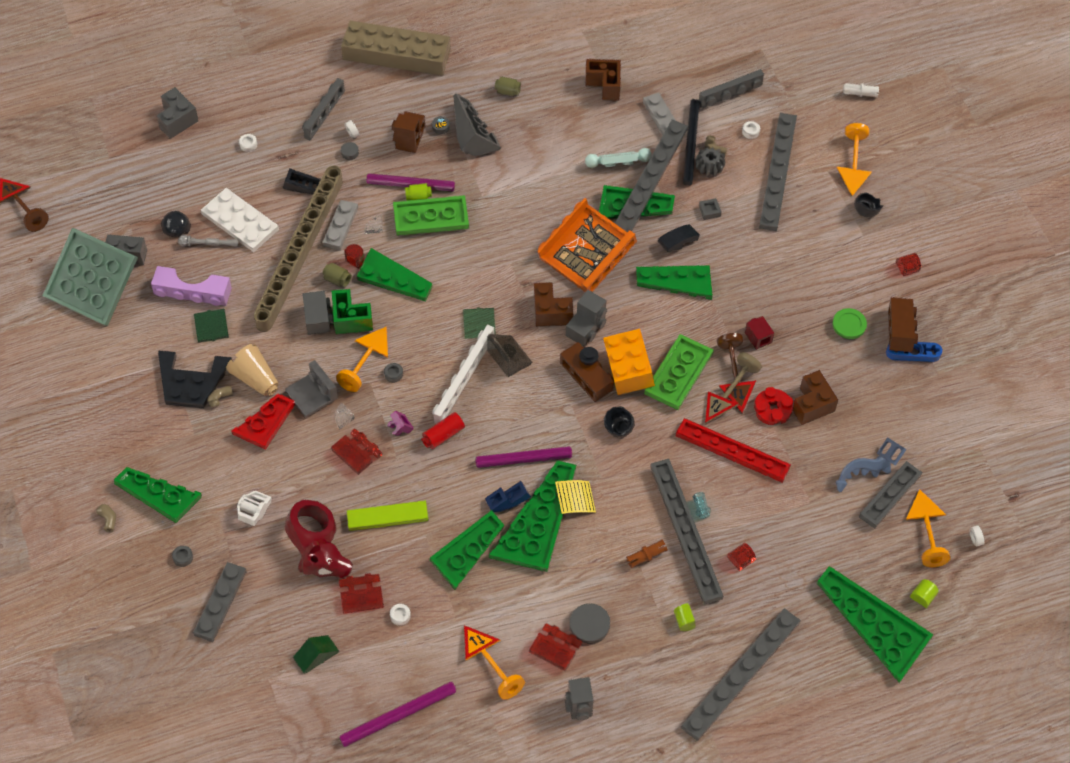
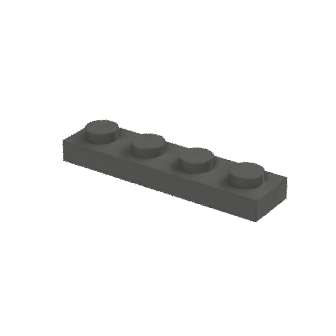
[699,69,764,108]
[302,78,345,141]
[859,461,923,529]
[193,562,247,642]

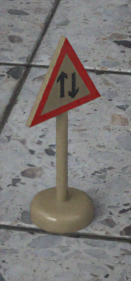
[705,352,762,424]

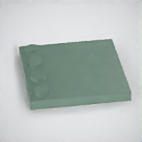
[42,228,138,326]

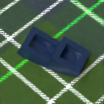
[485,481,531,513]

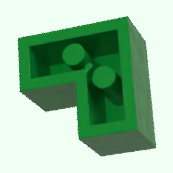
[331,289,373,334]

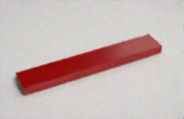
[676,418,791,483]

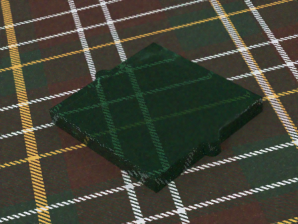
[463,307,496,339]
[194,309,229,343]

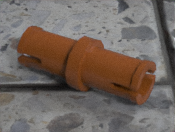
[626,539,668,568]

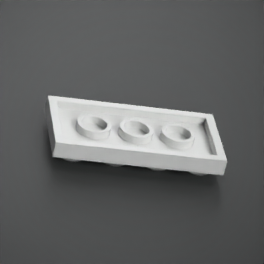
[201,188,279,252]

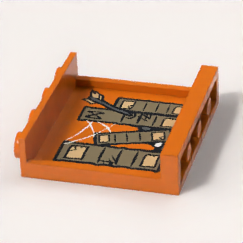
[537,198,637,292]

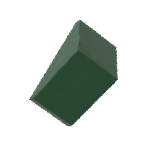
[293,635,339,674]

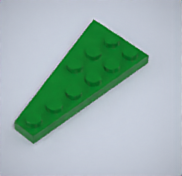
[489,460,576,572]
[817,566,934,684]

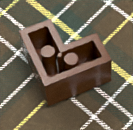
[585,59,621,100]
[392,111,426,153]
[534,282,574,327]
[792,370,838,425]

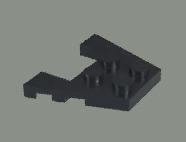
[158,350,232,408]

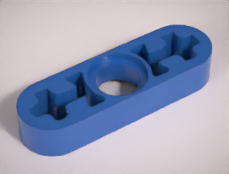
[886,342,943,362]

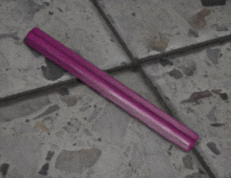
[339,682,456,747]

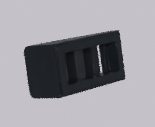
[283,168,321,195]

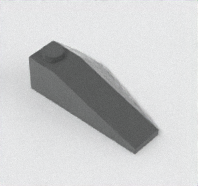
[453,93,501,156]

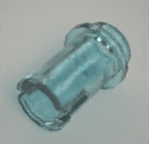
[692,492,711,519]

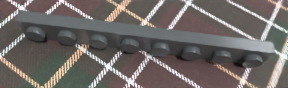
[759,113,797,231]
[615,119,688,232]
[650,459,724,605]
[681,608,801,742]

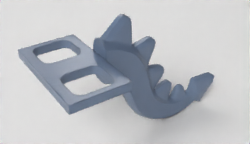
[836,437,907,492]

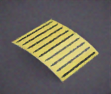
[555,480,596,514]

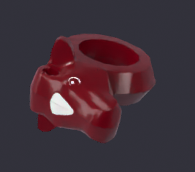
[285,500,353,579]

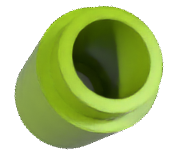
[405,183,432,201]

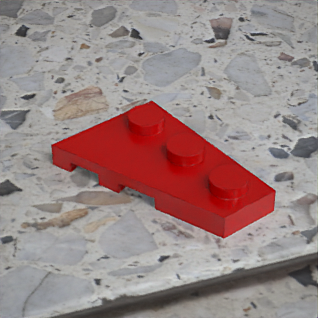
[231,394,295,450]

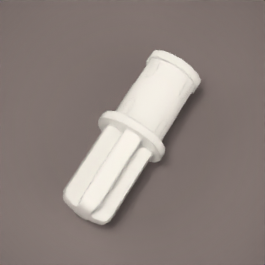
[843,83,879,98]

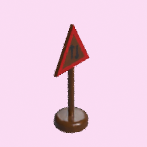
[0,178,49,232]
[717,333,756,414]

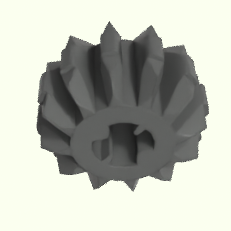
[695,147,726,177]

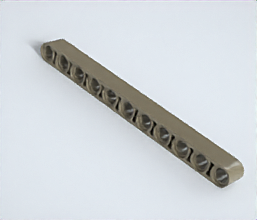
[254,165,343,332]

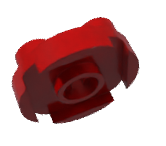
[754,387,793,425]

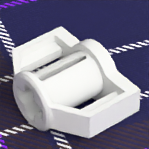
[237,491,272,526]

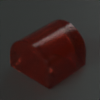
[344,244,364,269]
[895,253,921,277]
[727,543,756,572]

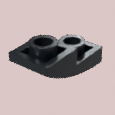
[658,224,700,252]

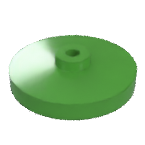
[832,308,867,339]

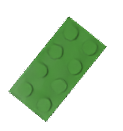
[393,195,469,236]
[644,334,714,410]

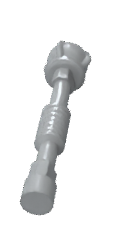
[178,235,238,247]

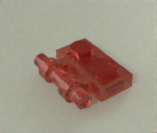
[331,429,383,475]
[339,573,384,614]
[529,623,582,671]

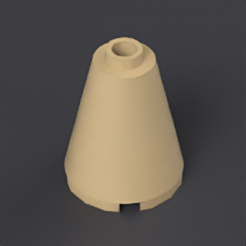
[226,344,278,396]

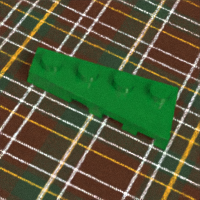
[599,185,675,219]
[357,248,433,302]
[636,265,713,300]
[114,467,202,523]
[429,510,504,590]

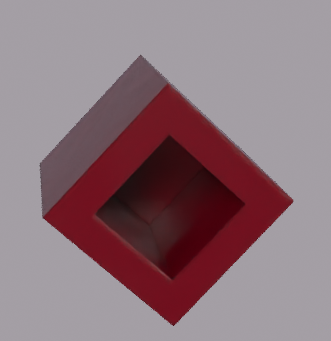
[745,316,774,350]

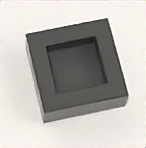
[699,198,722,220]

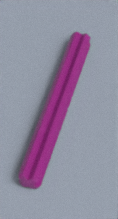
[366,173,455,192]
[475,446,572,468]

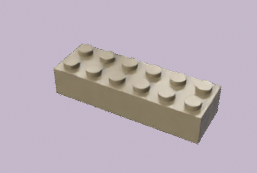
[341,21,451,76]

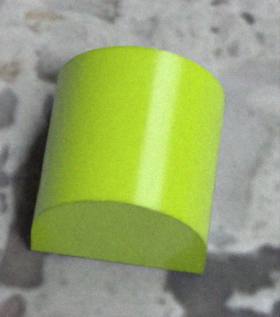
[910,579,939,609]
[674,603,696,631]

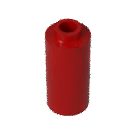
[421,412,465,449]

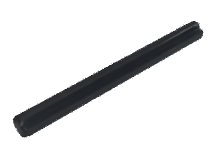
[683,99,700,186]

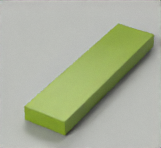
[347,500,428,531]

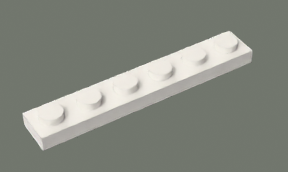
[432,325,495,424]

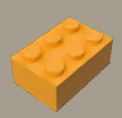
[603,328,655,395]

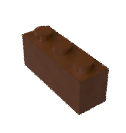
[888,297,918,352]
[560,342,614,402]

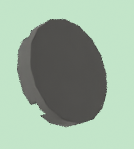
[570,603,610,644]

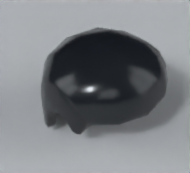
[854,192,883,218]
[161,211,191,238]
[604,406,635,438]

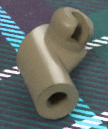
[704,135,727,156]
[207,385,233,407]
[96,504,116,532]

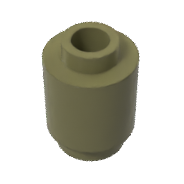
[495,76,521,97]
[323,263,352,287]

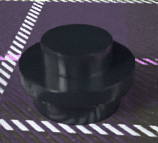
[579,347,599,365]

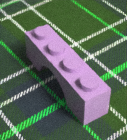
[151,266,232,306]

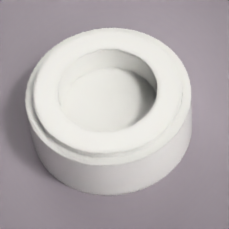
[344,120,359,138]
[742,121,760,139]
[239,134,257,152]
[970,525,984,547]
[390,604,411,626]

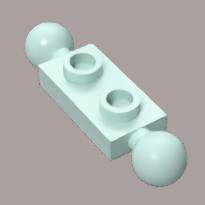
[585,148,652,168]

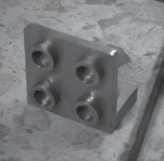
[285,360,338,417]

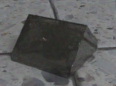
[487,334,533,377]

